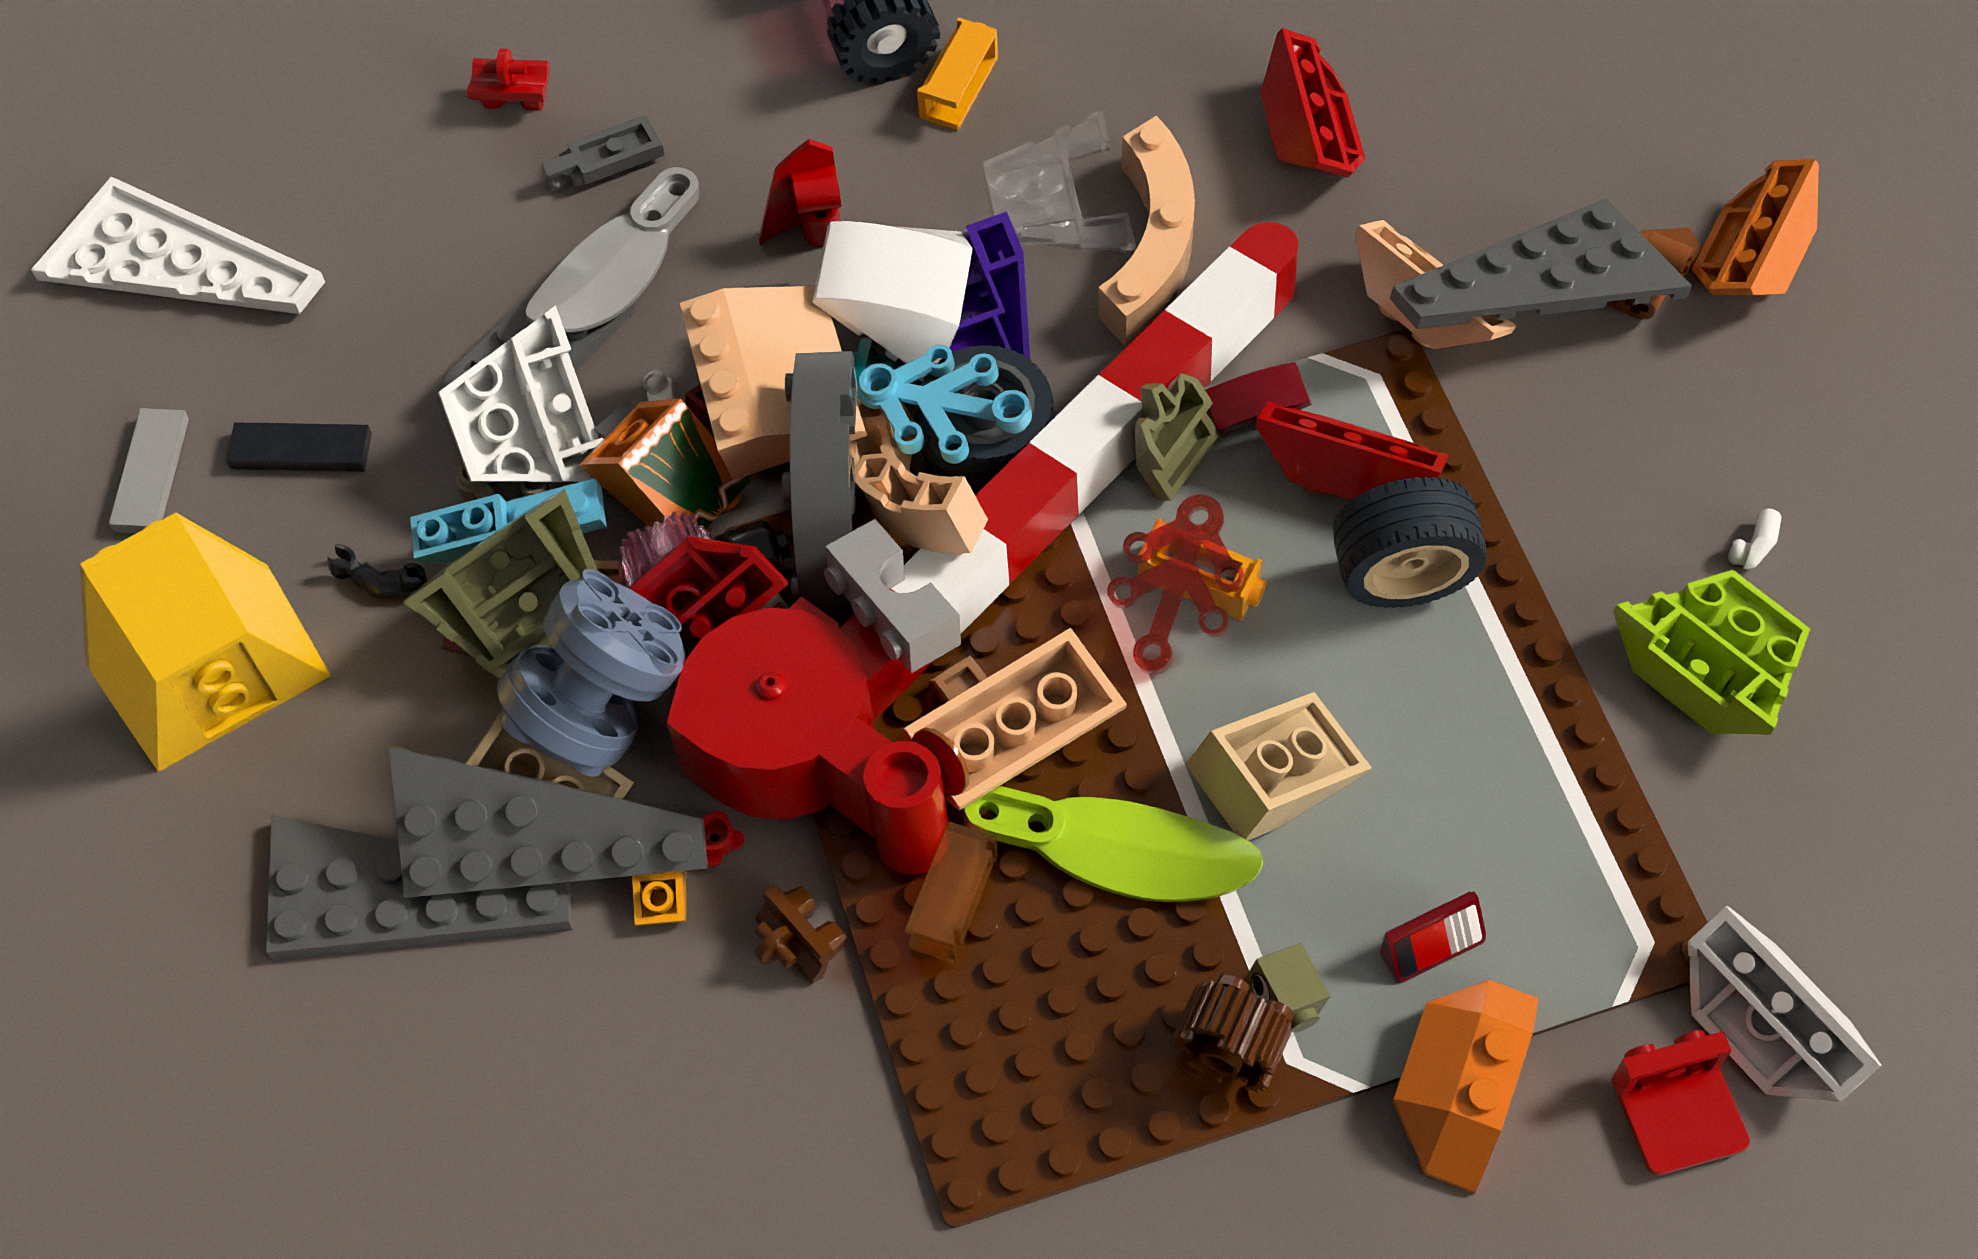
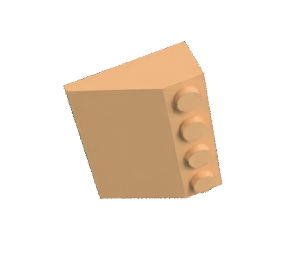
[680,286,867,480]

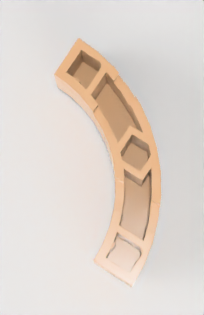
[1098,116,1195,347]
[849,397,988,555]

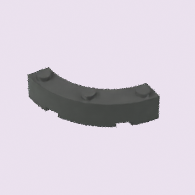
[782,351,858,623]

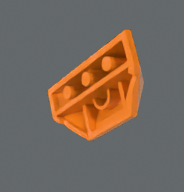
[1691,159,1819,295]
[1392,980,1539,1194]

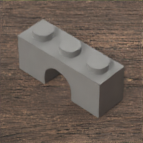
[824,519,961,673]

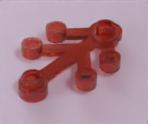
[1107,494,1245,675]

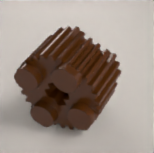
[1170,973,1294,1093]

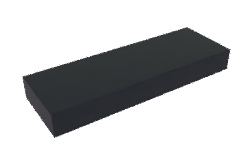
[226,422,372,472]

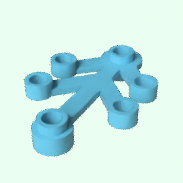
[857,345,1032,464]

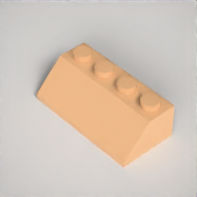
[904,628,1127,811]

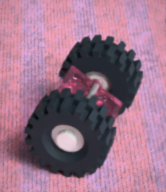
[822,0,940,84]

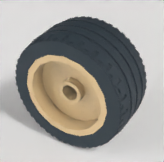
[1333,477,1487,608]

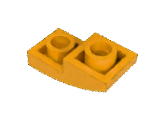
[632,871,687,926]

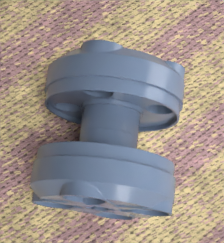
[497,569,686,777]

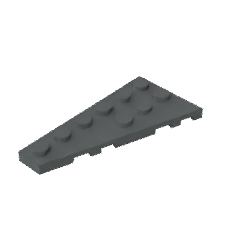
[1390,199,1692,329]
[389,746,708,898]
[266,815,572,960]

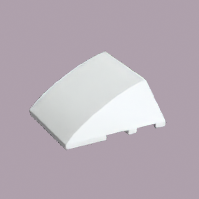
[812,221,973,382]
[438,305,604,482]

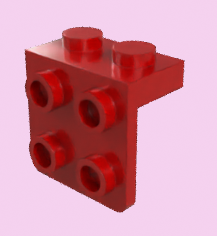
[1611,1030,1750,1176]

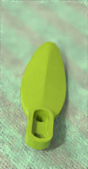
[963,786,1263,902]

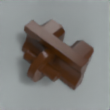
[754,885,846,984]

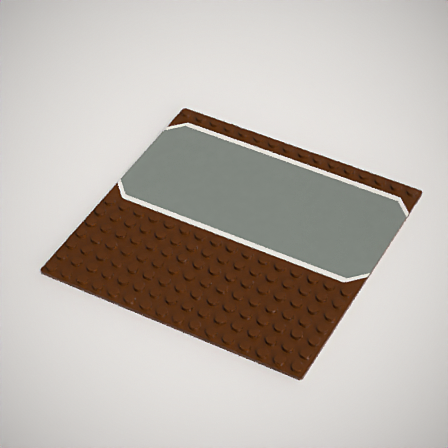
[724,329,1708,1228]

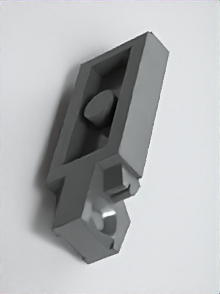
[542,115,664,192]

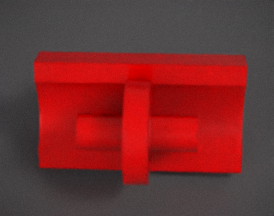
[467,48,550,110]

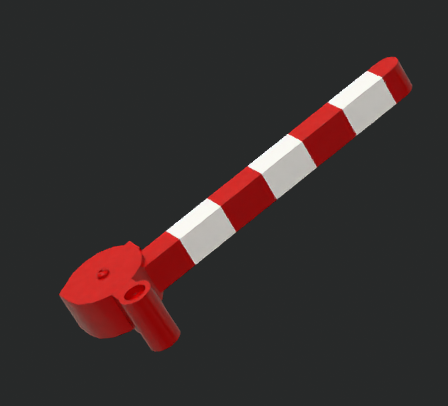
[667,222,1299,875]

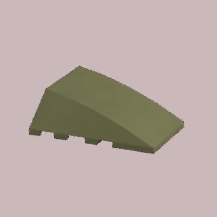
[403,489,598,679]

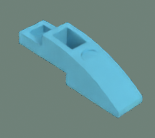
[410,478,607,563]

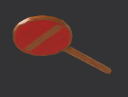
[911,727,969,796]

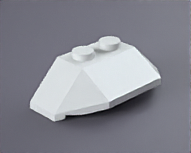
[1688,906,1882,1102]

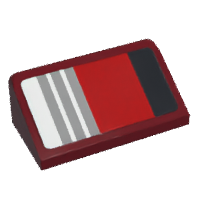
[1380,891,1486,983]

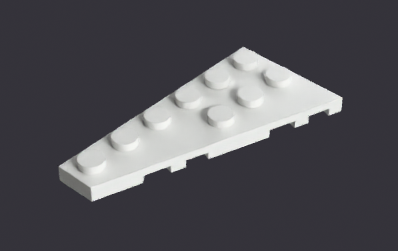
[31,177,325,314]

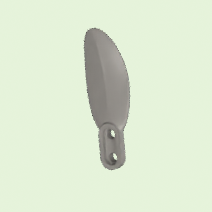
[526,167,699,333]

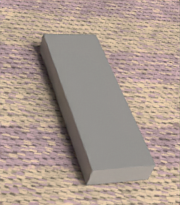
[109,408,189,534]

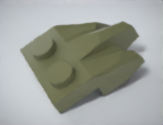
[1135,373,1220,501]

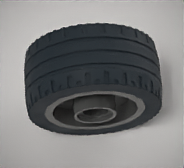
[915,345,1055,493]

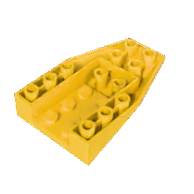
[80,513,331,772]

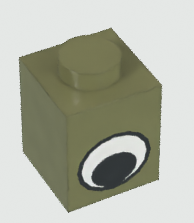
[1244,943,1330,1033]

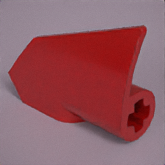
[758,139,842,247]

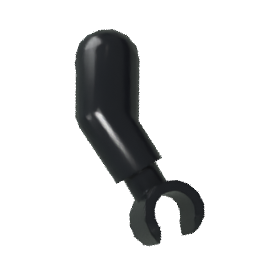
[327,544,427,599]

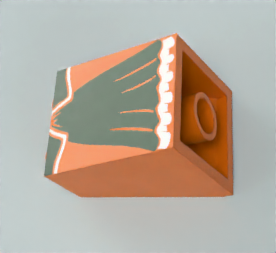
[579,398,750,545]

